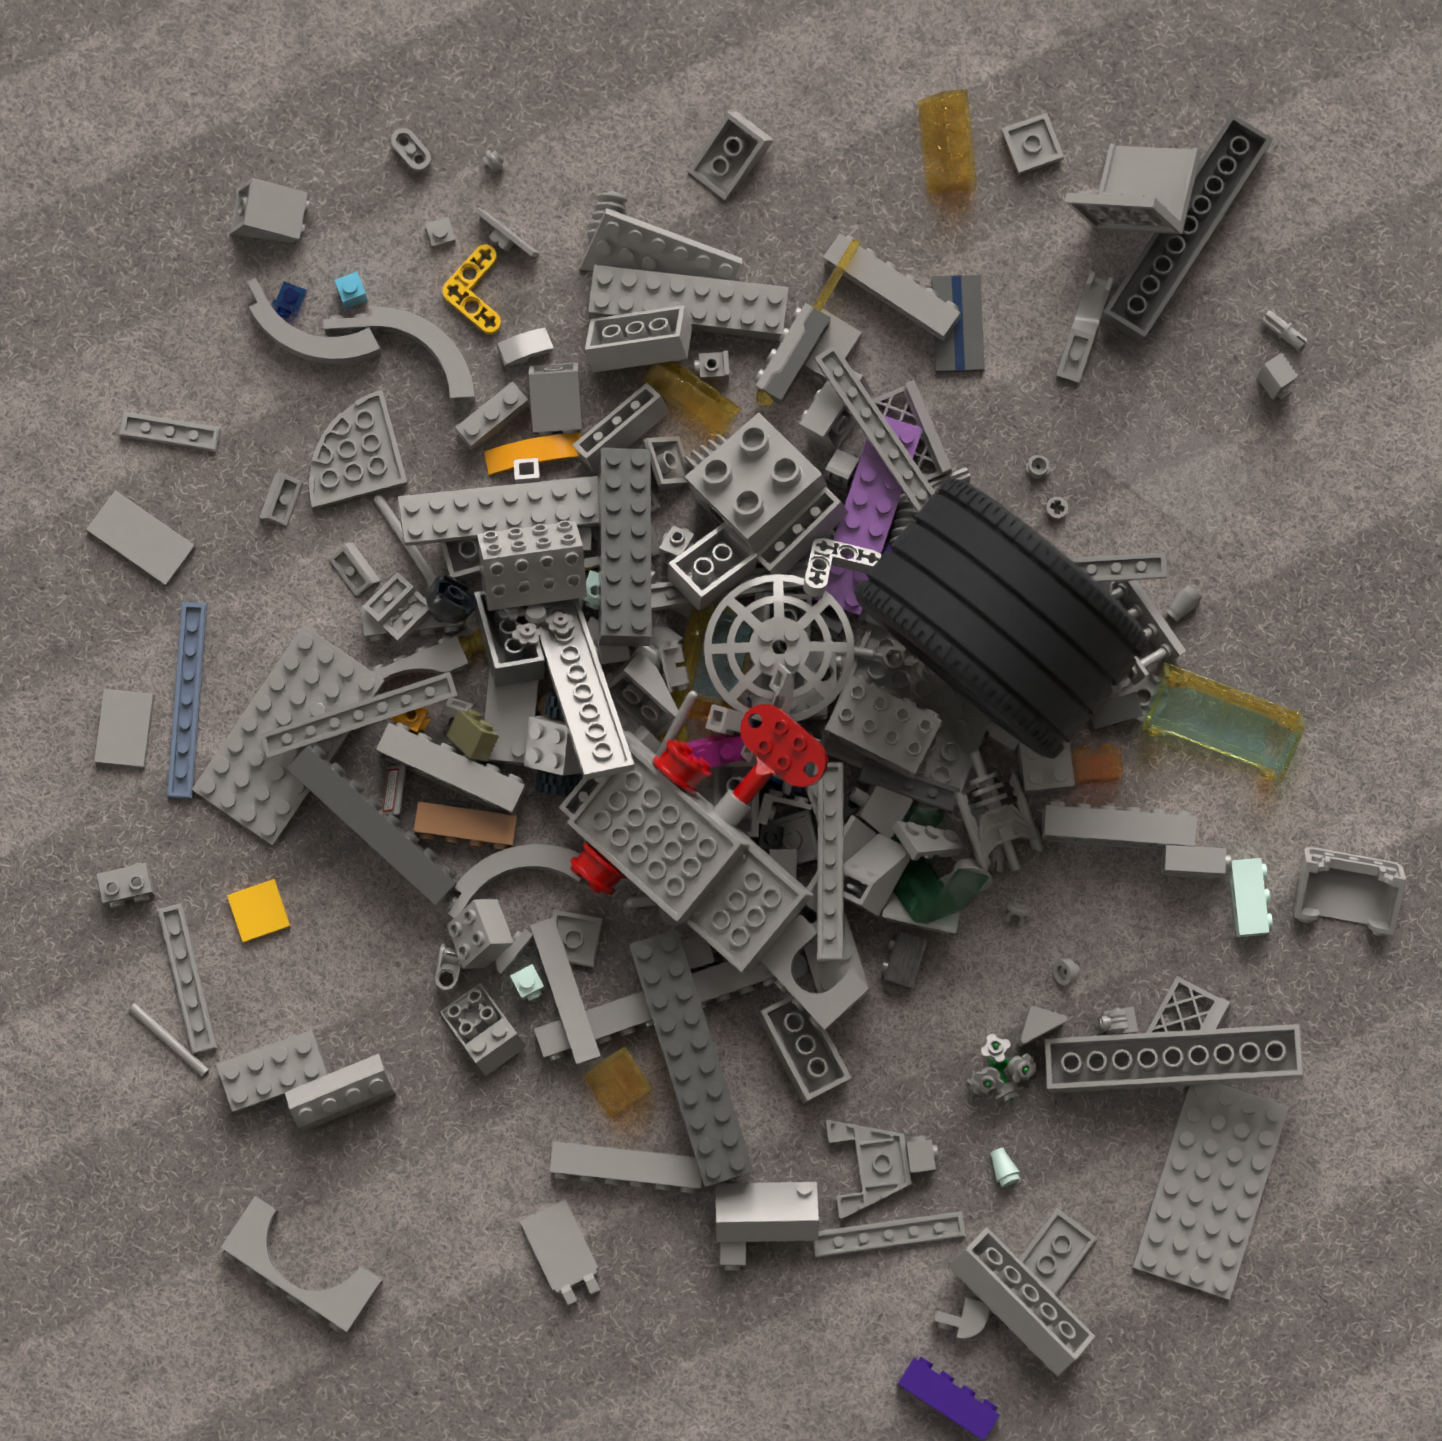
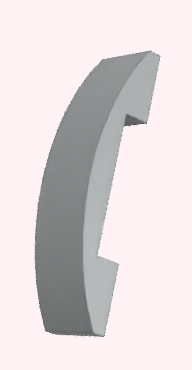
[741,664,793,765]

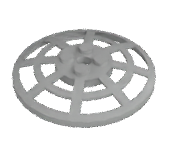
[704,574,854,722]

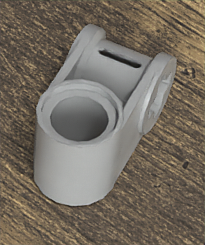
[435,943,463,993]

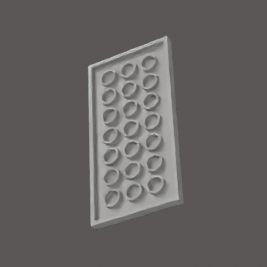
[192,625,386,845]
[1132,1084,1289,1300]

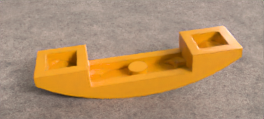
[484,432,581,476]

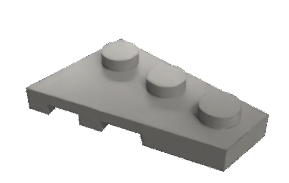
[892,821,964,860]

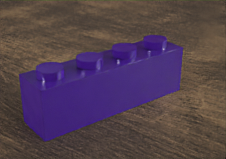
[897,1357,1000,1441]

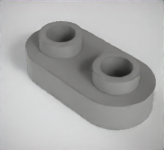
[391,128,431,172]

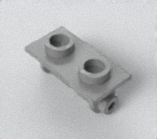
[657,640,690,693]

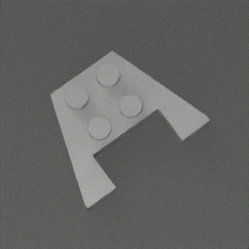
[826,1120,911,1219]

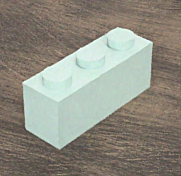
[1229,858,1273,937]

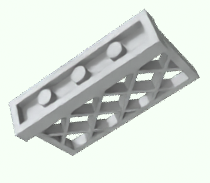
[873,380,954,493]
[1146,976,1231,1094]

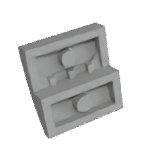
[362,572,431,644]

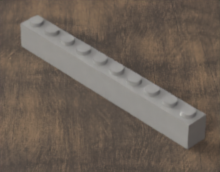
[534,961,777,1062]

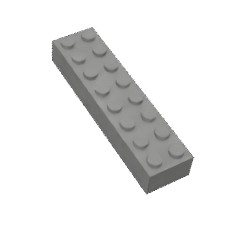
[588,265,789,341]

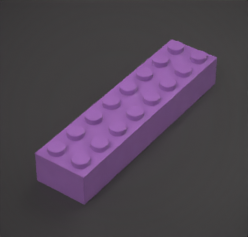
[812,415,922,618]

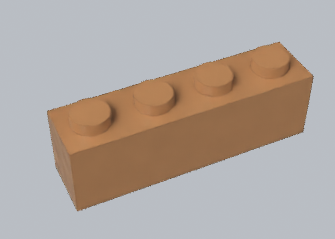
[414,802,518,851]

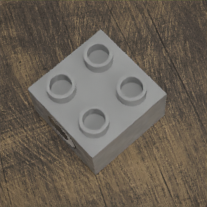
[685,413,828,565]

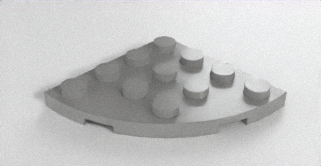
[309,390,408,509]

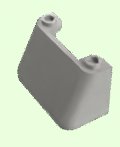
[1294,847,1406,936]

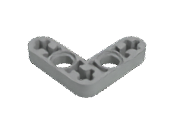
[803,538,881,597]

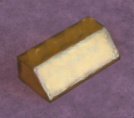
[918,89,977,194]

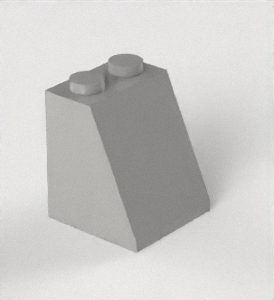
[230,178,309,243]
[529,362,582,435]

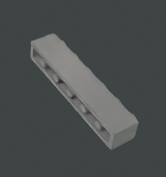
[823,234,961,342]
[550,1142,702,1194]

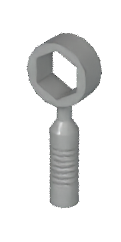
[845,646,905,670]

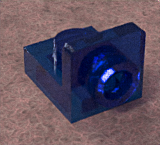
[272,281,307,319]

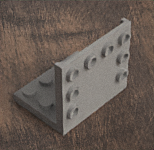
[1065,144,1201,234]

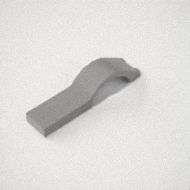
[1056,271,1114,383]

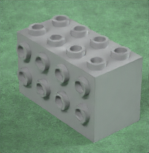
[477,521,587,611]
[824,675,942,780]

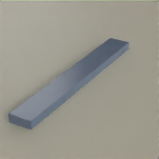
[167,602,207,799]

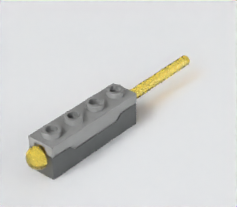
[754,238,861,407]

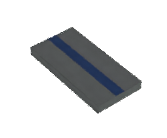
[932,275,985,373]

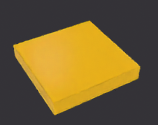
[227,879,291,943]

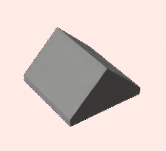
[643,436,691,493]
[1017,1005,1068,1048]

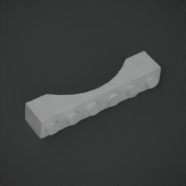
[369,636,470,682]

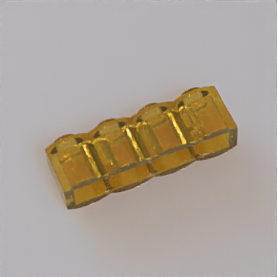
[643,361,741,436]

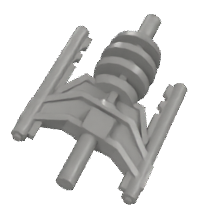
[955,751,1044,871]

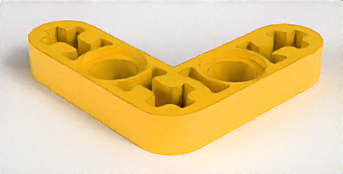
[442,244,501,335]

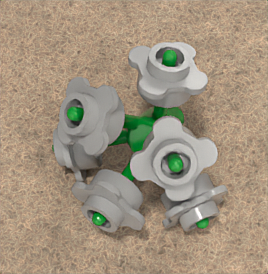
[967,1034,1036,1102]

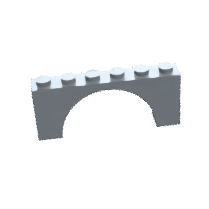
[221,1196,383,1333]

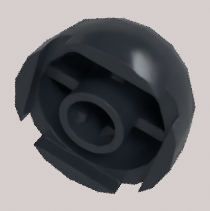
[426,575,477,624]

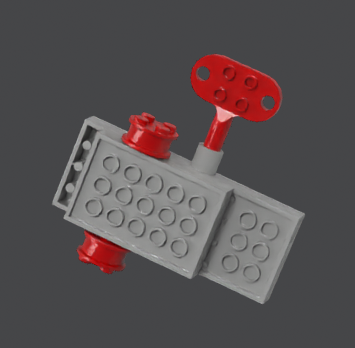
[559,704,828,972]

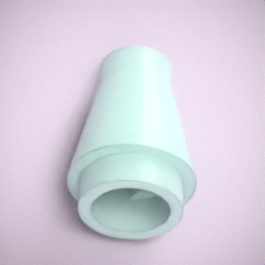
[990,1148,1020,1187]

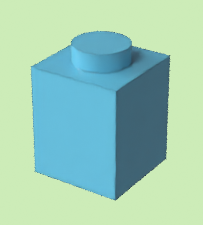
[334,272,368,309]

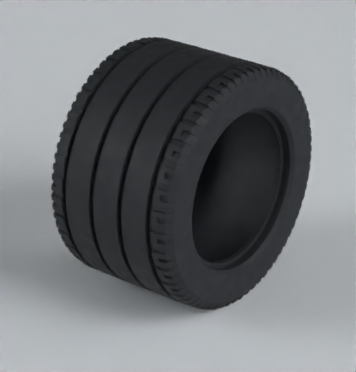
[854,478,1150,759]

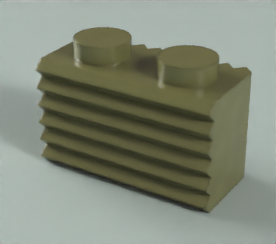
[447,709,499,762]

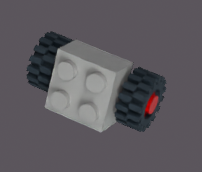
[524,692,582,796]

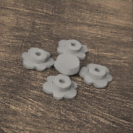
[499,601,574,645]

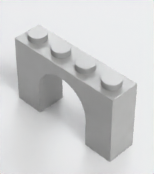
[757,914,871,1031]

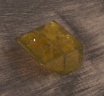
[584,1046,653,1118]

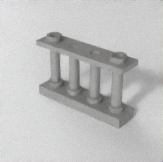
[1109,580,1186,686]

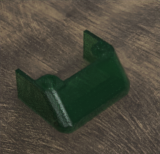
[891,806,989,924]

